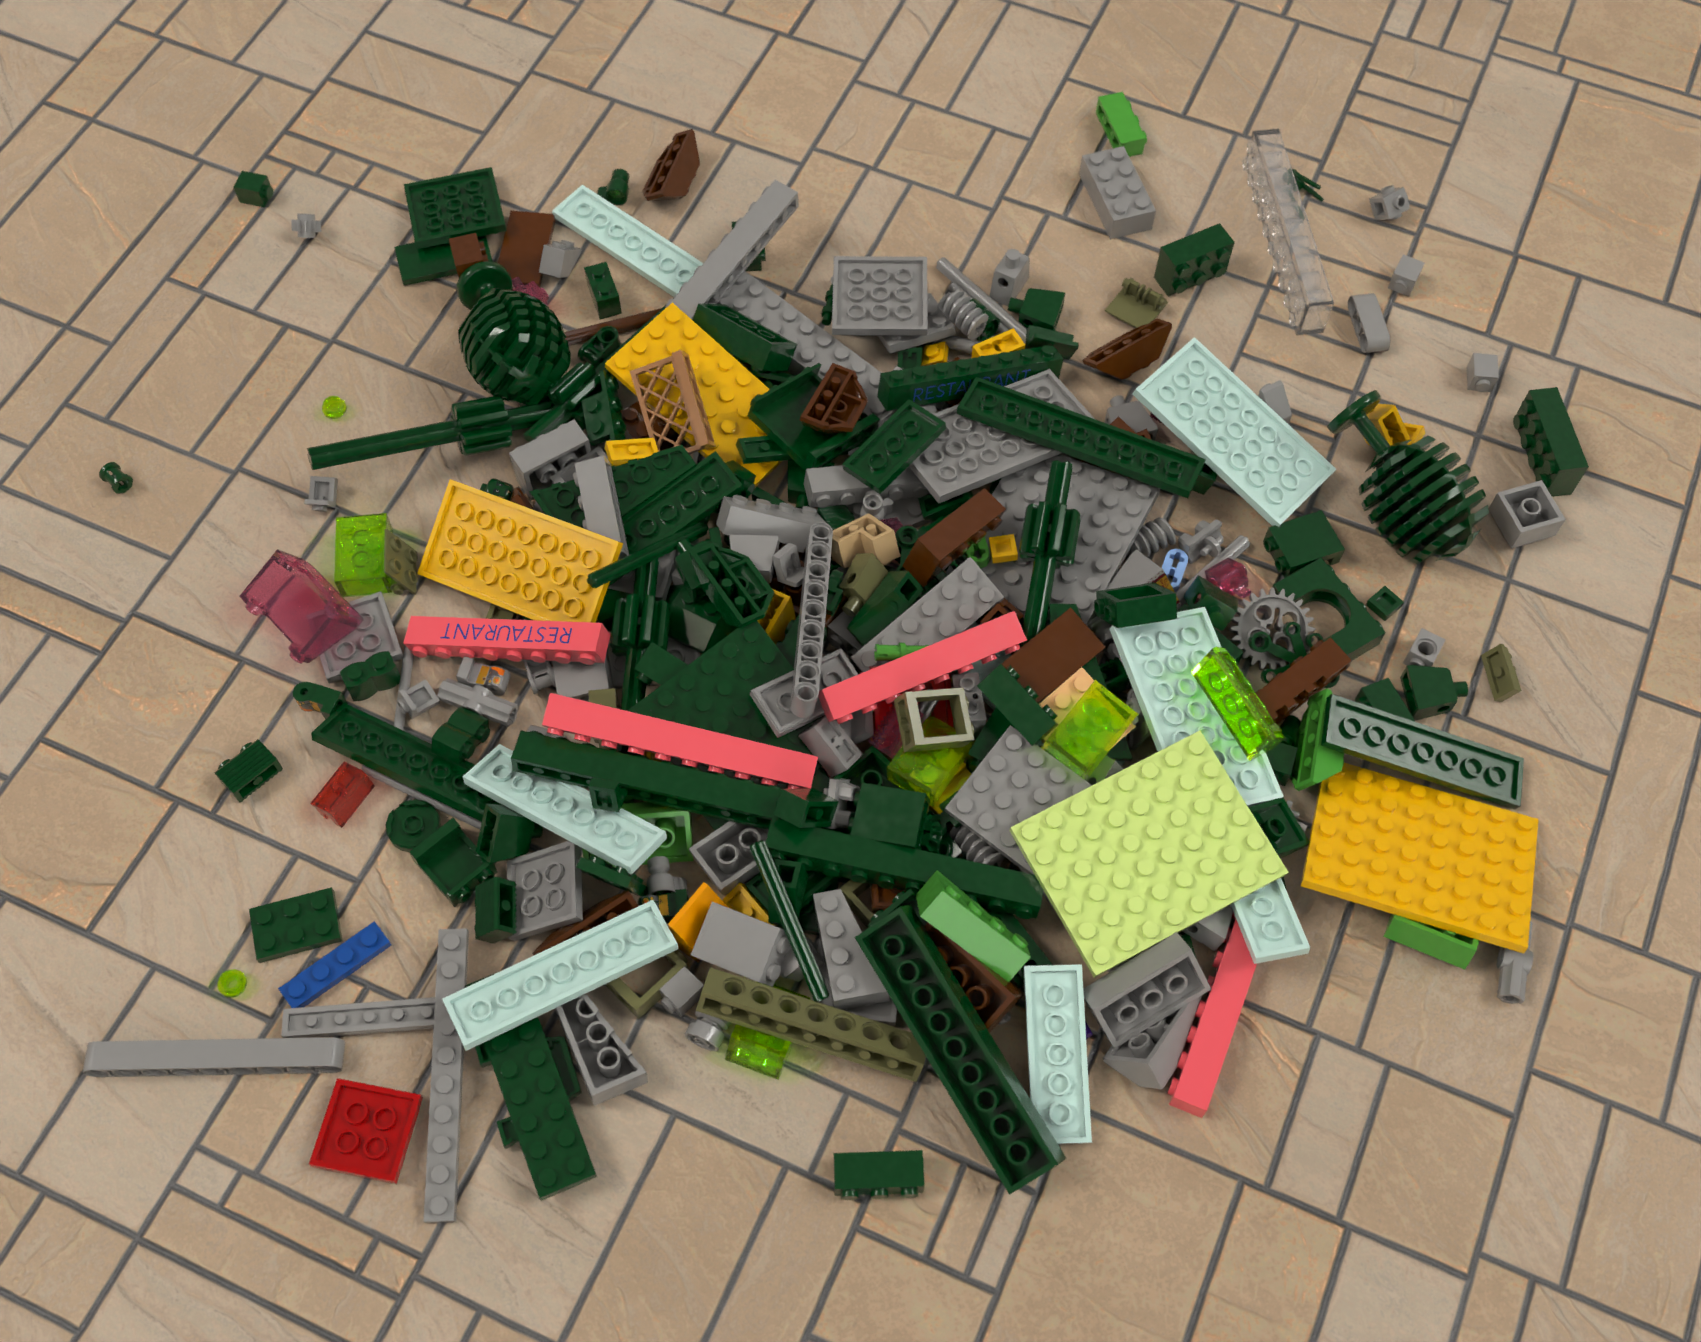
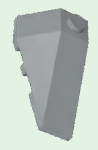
[1103,995,1202,1089]

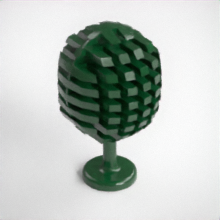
[457,261,571,405]
[1327,390,1489,565]

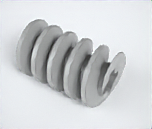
[938,290,989,340]
[1125,517,1176,561]
[950,825,1005,867]

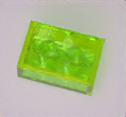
[334,513,393,597]
[1041,680,1138,780]

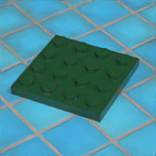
[404,167,507,249]

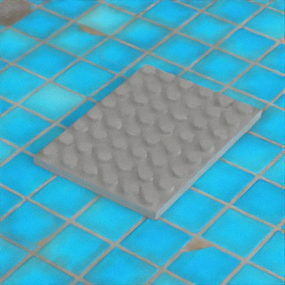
[946,454,1160,627]

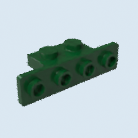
[582,370,626,446]

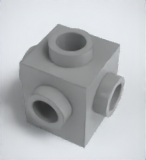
[1369,185,1410,220]

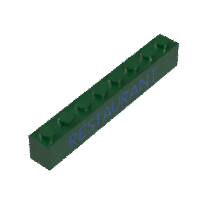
[877,345,1063,411]

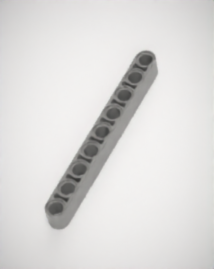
[790,522,833,718]
[83,1037,345,1077]

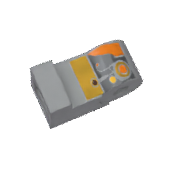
[456,656,511,696]

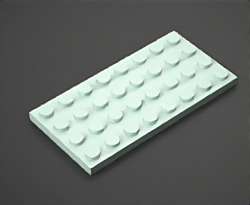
[1132,337,1337,527]
[1109,607,1284,807]

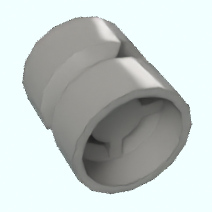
[684,1011,731,1052]

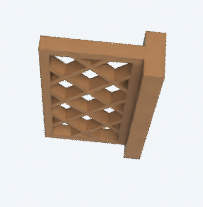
[630,350,716,454]

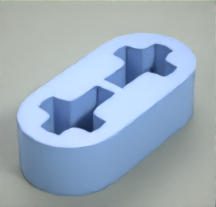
[1162,549,1188,592]

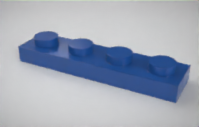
[278,921,392,1008]

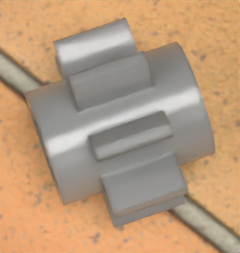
[292,214,321,238]

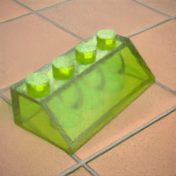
[1191,647,1285,761]

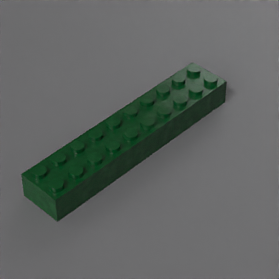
[854,905,1066,1195]

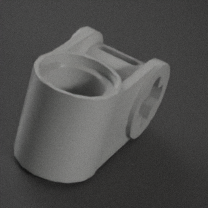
[523,660,556,694]

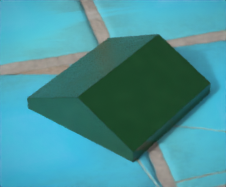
[1248,798,1310,859]

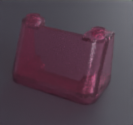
[239,549,364,664]

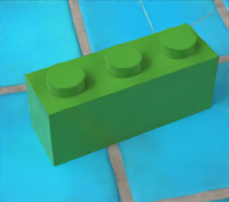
[1096,92,1147,157]
[1384,914,1479,970]

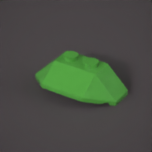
[1290,688,1344,791]

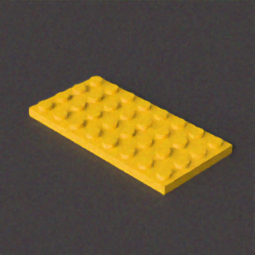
[605,302,783,487]
[417,479,623,623]

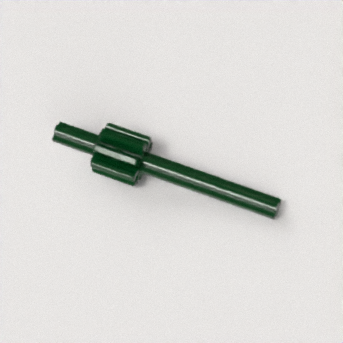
[523,298,674,442]
[307,396,552,470]
[1019,460,1081,648]
[610,558,671,803]

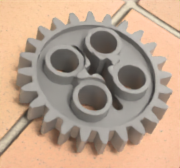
[1229,588,1315,670]

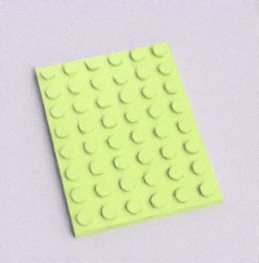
[1009,731,1289,978]

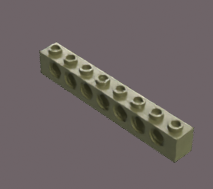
[696,967,926,1082]

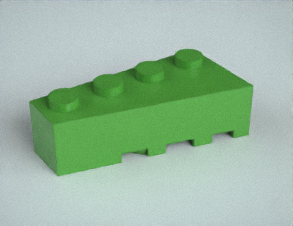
[916,870,1031,982]

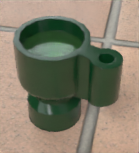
[597,169,630,206]

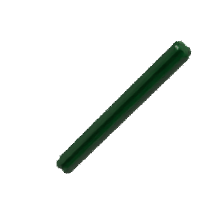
[587,521,709,588]
[750,840,829,1002]

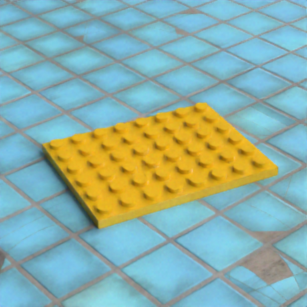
[1301,763,1539,954]

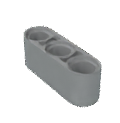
[1348,293,1390,353]

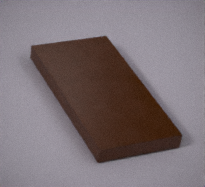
[498,210,556,289]
[1001,608,1105,702]

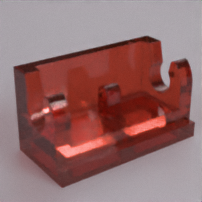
[310,761,375,828]

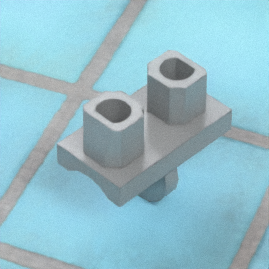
[1178,519,1223,564]
[823,779,860,829]

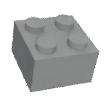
[1488,480,1566,549]

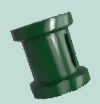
[99,462,133,494]

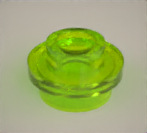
[322,396,347,419]
[217,969,247,998]

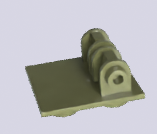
[1105,278,1168,328]
[384,529,418,595]

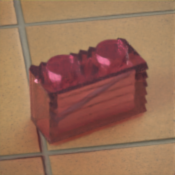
[868,703,924,760]

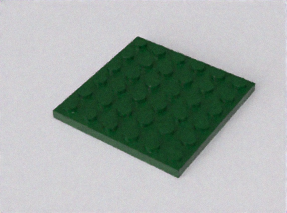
[628,621,825,831]

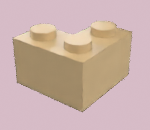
[831,513,900,568]

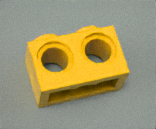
[971,328,1025,358]

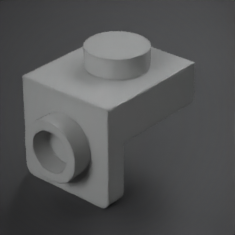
[304,476,338,512]
[772,543,804,587]
[397,679,440,719]

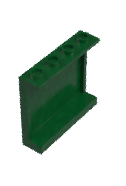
[747,363,880,471]

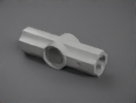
[437,678,519,727]
[1497,922,1533,1004]

